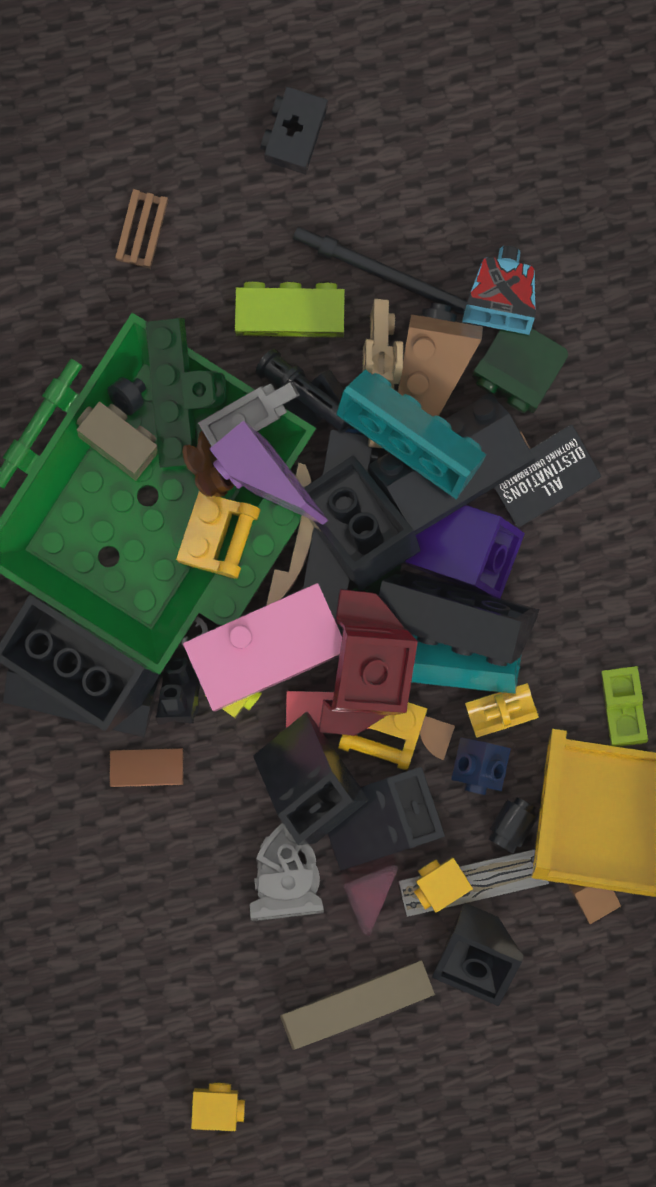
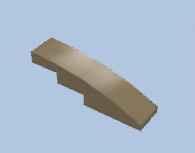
[280,960,435,1050]

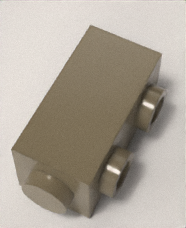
[77,401,158,481]

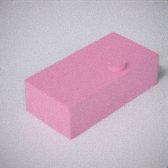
[183,583,342,712]

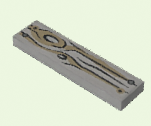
[399,849,549,917]

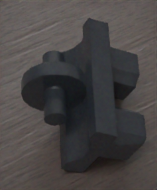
[156,658,201,725]

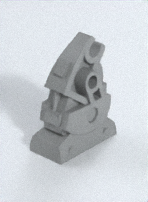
[250,823,324,921]

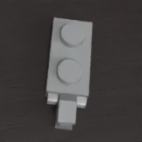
[198,382,299,447]

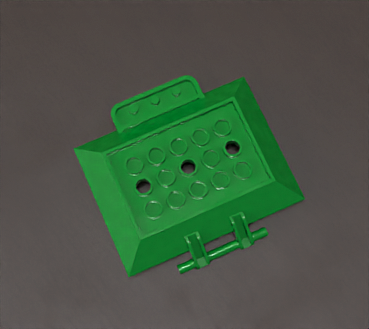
[0,313,316,674]

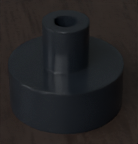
[107,377,146,416]

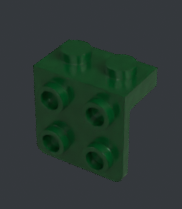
[472,328,568,414]

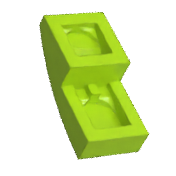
[601,666,648,747]

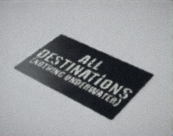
[495,425,601,528]

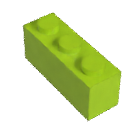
[235,282,345,337]

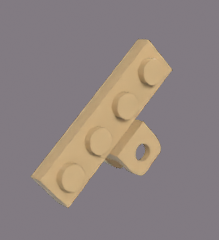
[363,299,403,448]

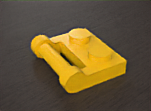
[176,491,261,579]
[338,702,427,771]

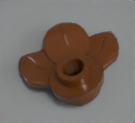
[182,431,234,497]

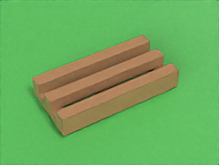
[115,189,168,269]

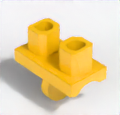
[465,683,539,738]

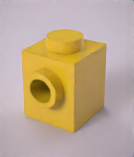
[413,857,473,913]
[191,1083,245,1131]

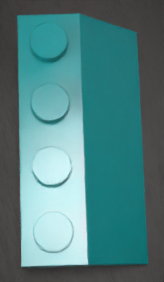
[336,370,487,499]

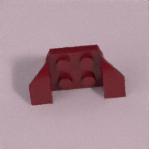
[319,589,418,736]

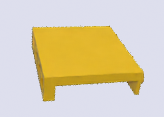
[532,729,656,897]

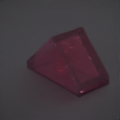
[343,865,398,936]

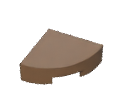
[419,716,455,760]

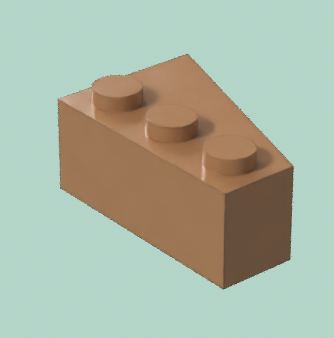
[398,314,483,417]

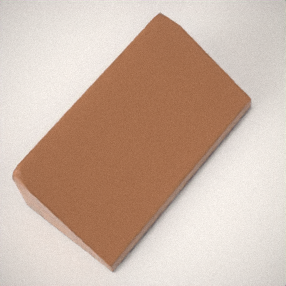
[110,748,184,787]

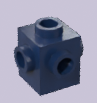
[451,737,511,795]

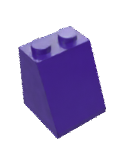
[403,505,525,598]

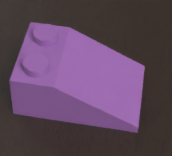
[209,420,328,525]

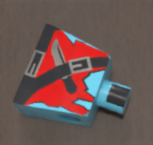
[462,246,536,335]

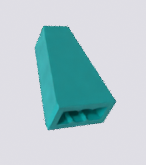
[411,634,522,694]

